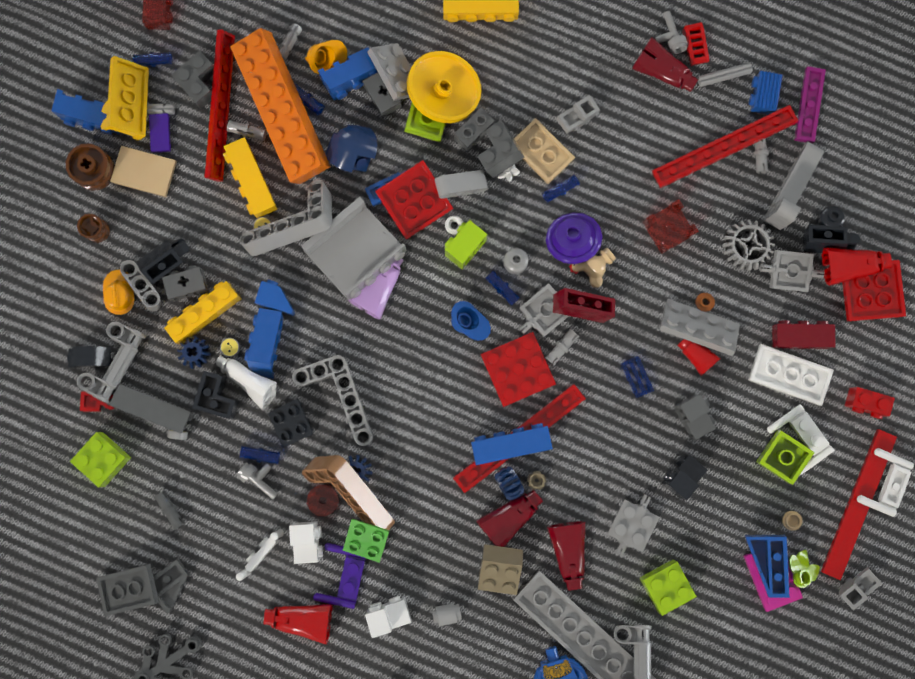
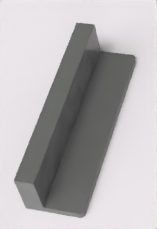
[110,384,194,433]

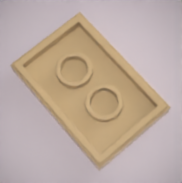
[514,118,575,184]
[110,146,177,197]

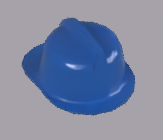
[451,301,491,341]

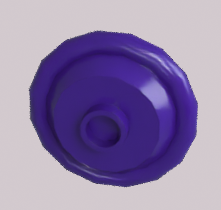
[546,212,603,264]

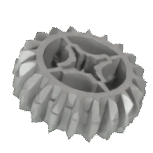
[722,219,775,271]

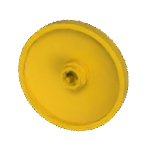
[407,51,481,123]

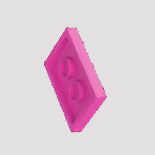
[743,553,803,612]

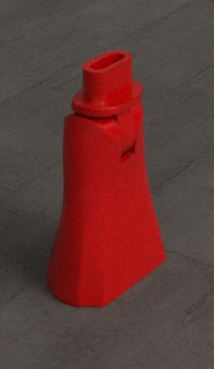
[821,248,892,286]
[263,604,333,644]

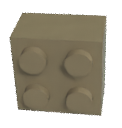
[478,544,523,595]

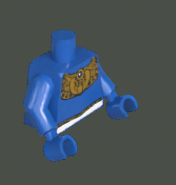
[533,646,589,679]

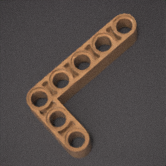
[302,455,395,530]

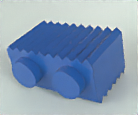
[748,71,783,115]

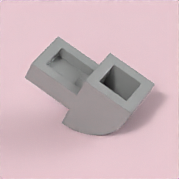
[556,95,600,134]
[839,567,882,611]

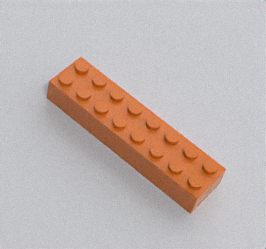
[230,28,331,184]

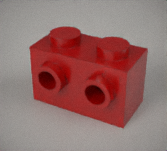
[845,387,895,419]

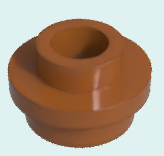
[695,293,715,312]

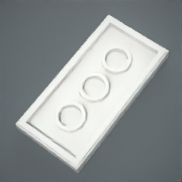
[748,344,834,406]

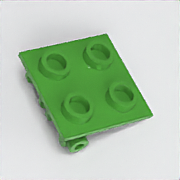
[343,519,389,563]

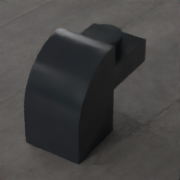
[67,346,111,368]

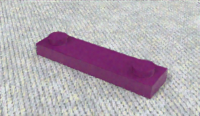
[794,66,826,144]

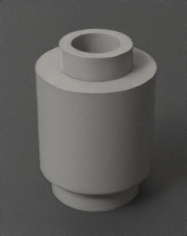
[432,603,462,626]

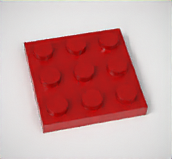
[375,160,453,239]
[842,260,906,322]
[480,332,556,407]

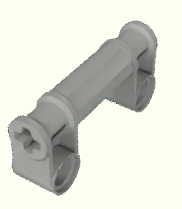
[77,322,146,404]
[614,625,652,679]

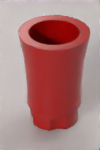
[677,339,721,376]

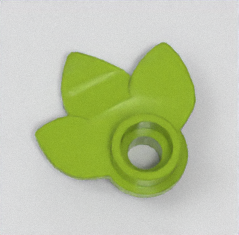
[789,550,820,588]

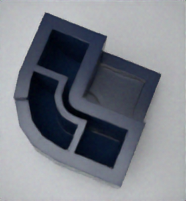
[326,125,377,173]

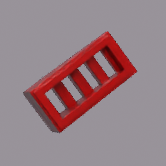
[682,22,710,66]

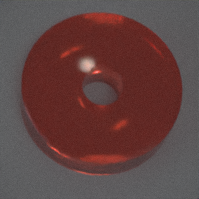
[307,485,339,516]

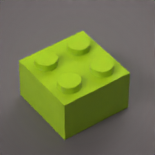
[444,220,488,270]
[756,430,815,485]
[70,432,132,488]
[640,560,697,616]

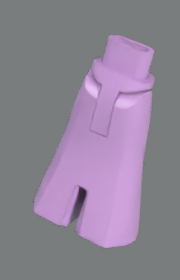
[349,259,403,319]

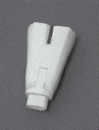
[216,355,277,410]

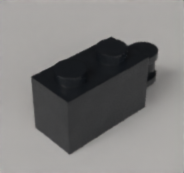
[803,225,860,253]
[136,238,189,284]

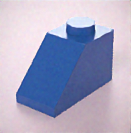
[254,280,295,316]

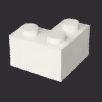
[289,521,323,564]
[365,596,412,638]

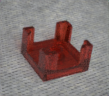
[643,199,699,254]

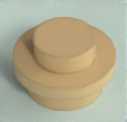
[782,511,802,531]

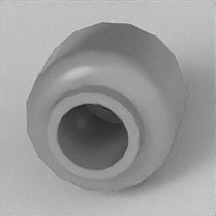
[503,248,529,274]

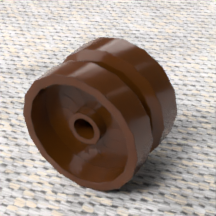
[65,143,115,191]

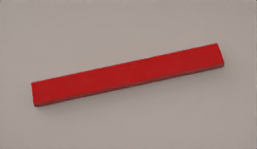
[205,29,235,182]
[652,105,799,188]
[453,384,586,493]
[821,429,897,580]

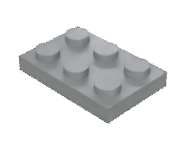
[367,43,411,101]

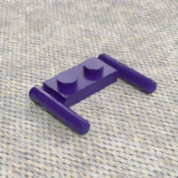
[313,543,366,609]

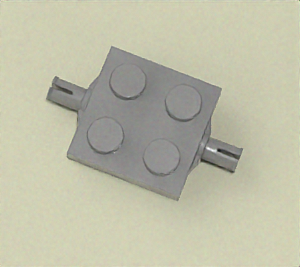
[759,250,824,292]
[519,283,571,337]
[607,494,660,557]

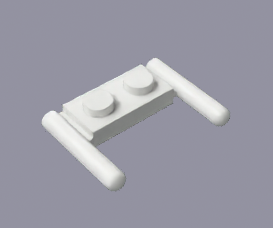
[767,404,834,475]
[857,448,914,517]
[236,529,284,581]

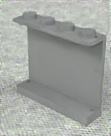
[301,197,406,301]

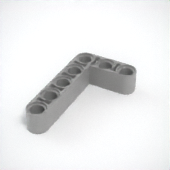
[763,141,824,230]
[239,179,332,256]
[292,355,373,446]

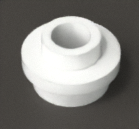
[445,216,463,235]

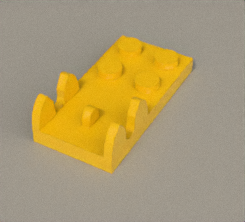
[100,56,149,140]

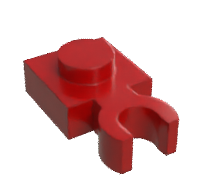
[80,392,115,412]

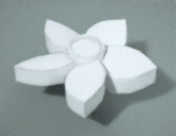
[498,164,520,182]

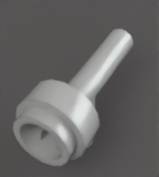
[655,11,688,54]
[236,462,278,499]

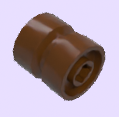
[77,213,110,243]

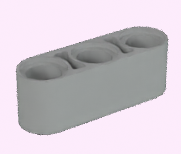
[434,170,489,199]
[120,260,162,311]

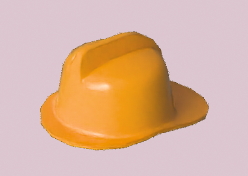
[305,40,347,74]
[103,270,135,315]

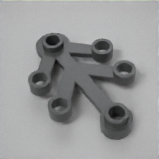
[133,633,202,679]

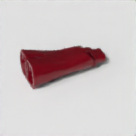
[632,37,698,92]
[476,490,543,547]
[547,521,586,590]

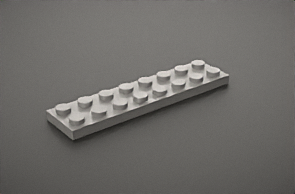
[513,570,656,679]

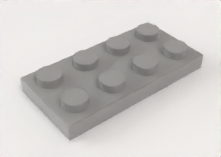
[659,299,740,356]

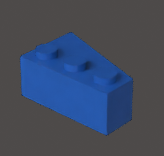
[318,47,378,101]
[51,89,119,135]
[245,308,284,379]
[744,535,790,598]

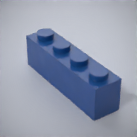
[471,423,553,465]

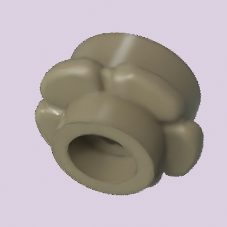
[527,471,546,490]

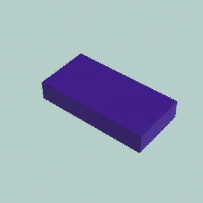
[149,113,171,153]

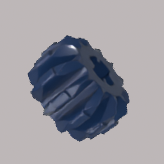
[177,336,211,369]
[348,455,373,482]
[495,466,524,500]

